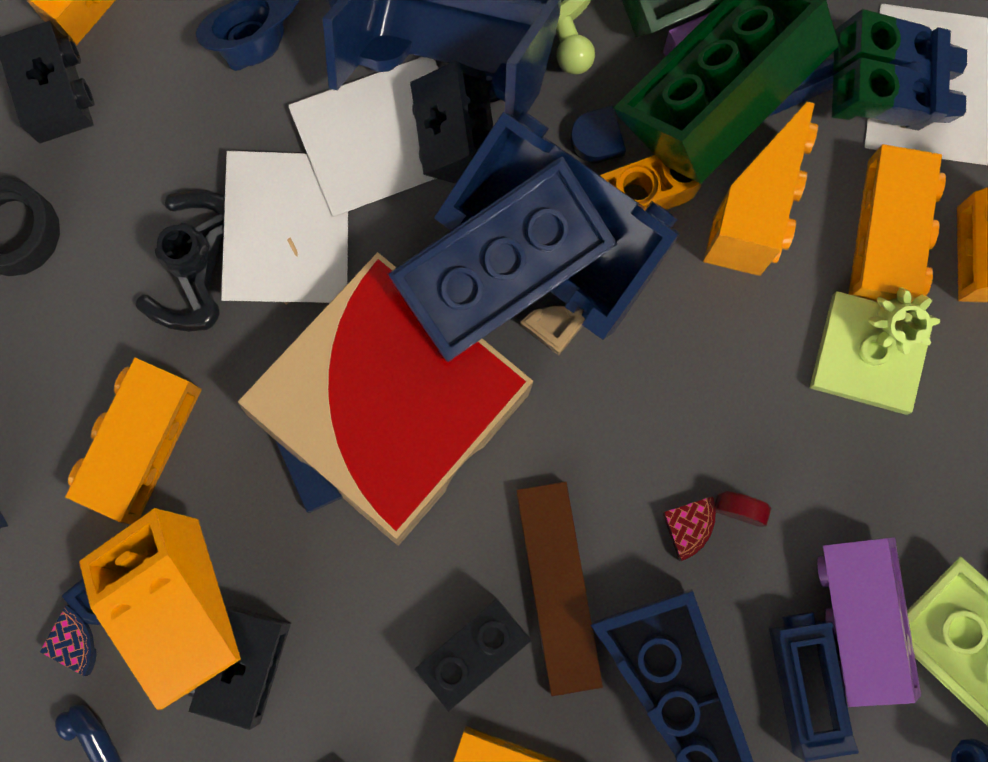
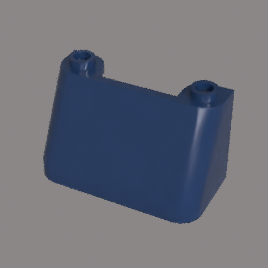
[434,111,680,340]

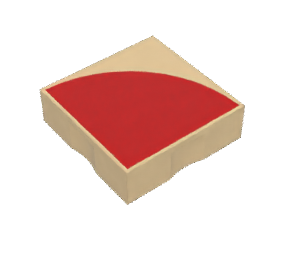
[238,252,534,546]

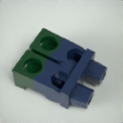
[832,9,967,131]

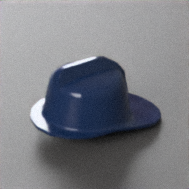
[196,0,299,71]

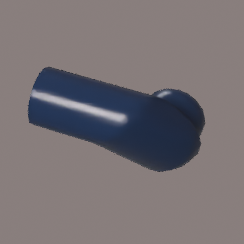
[55,705,122,762]

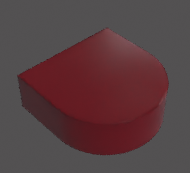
[715,491,772,527]

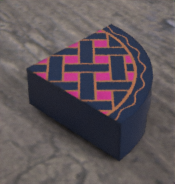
[40,605,97,676]

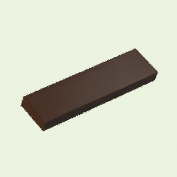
[516,482,603,696]

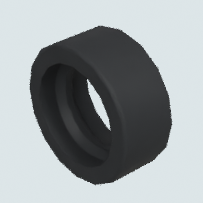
[0,177,60,276]

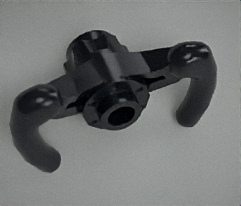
[136,190,225,332]

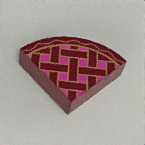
[663,496,716,561]

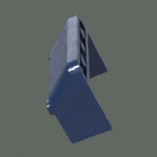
[322,0,561,118]

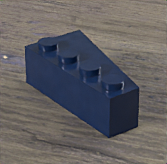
[591,589,754,762]

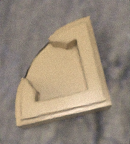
[520,306,585,356]

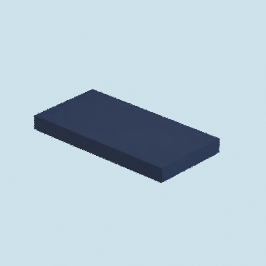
[387,157,618,362]

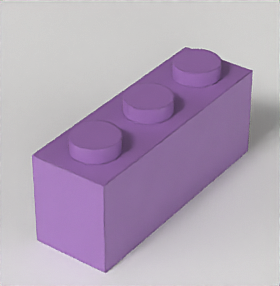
[817,537,921,707]

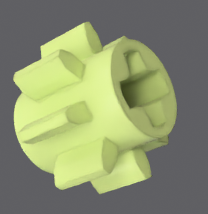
[868,287,940,355]

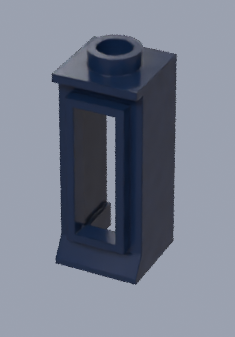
[769,612,859,762]

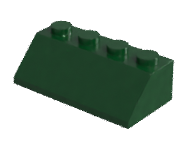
[613,0,839,184]

